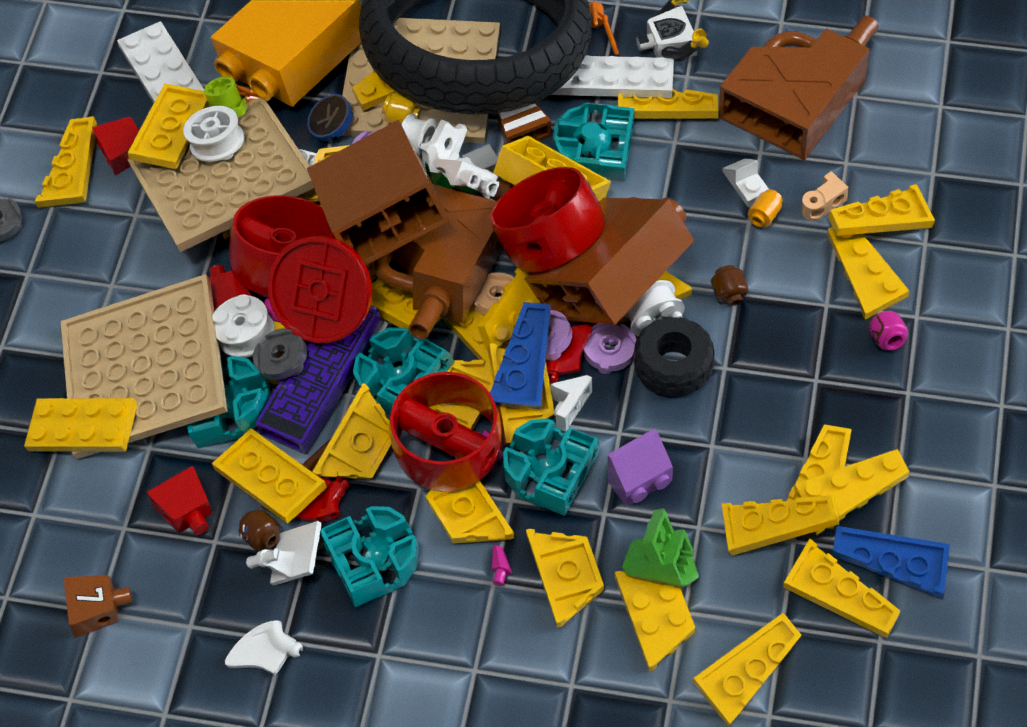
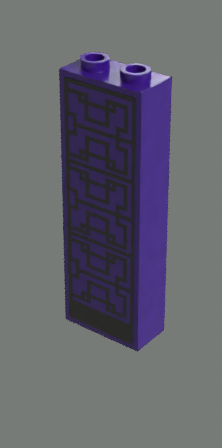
[255,305,383,455]

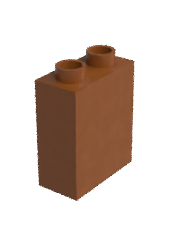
[307,120,450,265]
[524,197,695,325]

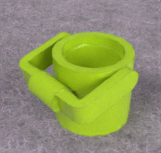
[204,76,248,117]

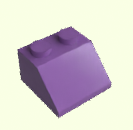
[608,428,673,506]

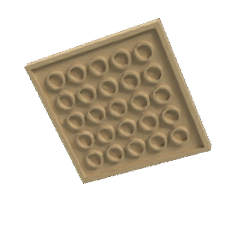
[341,18,501,144]
[127,97,314,252]
[61,274,228,459]

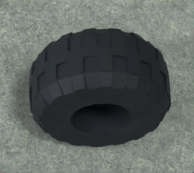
[634,317,714,397]

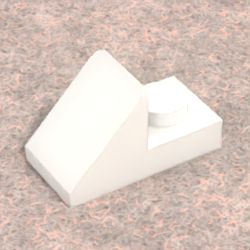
[722,159,768,207]
[550,375,592,432]

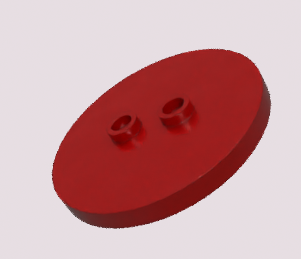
[268,235,372,343]

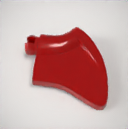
[545,324,593,385]
[294,476,349,522]

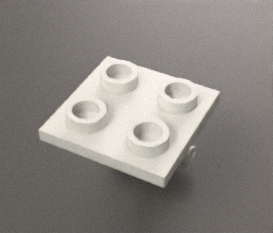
[246,521,322,586]

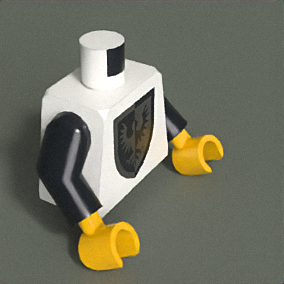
[636,0,709,62]

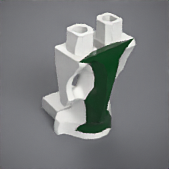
[420,120,499,199]

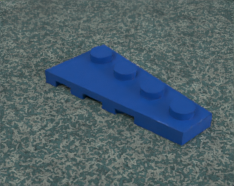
[490,302,551,410]
[832,526,950,599]

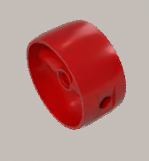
[490,167,605,272]
[229,195,335,296]
[389,372,502,492]

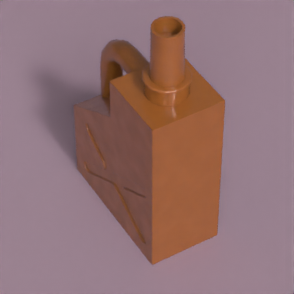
[718,16,878,161]
[373,184,503,340]

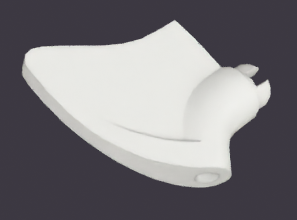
[225,620,303,676]

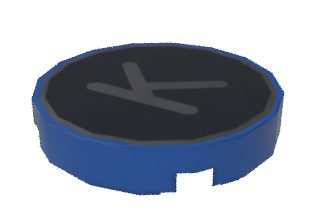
[307,94,353,142]

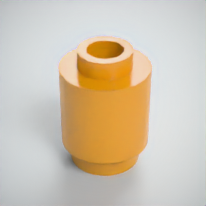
[748,189,783,227]

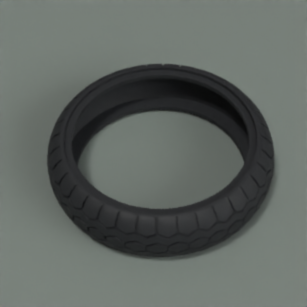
[359,0,592,114]

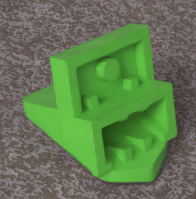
[622,508,699,588]

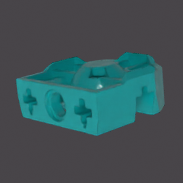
[553,103,634,181]
[353,328,454,414]
[187,356,271,448]
[503,419,600,516]
[320,506,419,607]

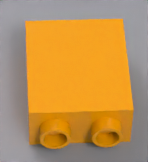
[210,0,362,107]

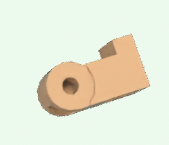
[801,171,849,221]

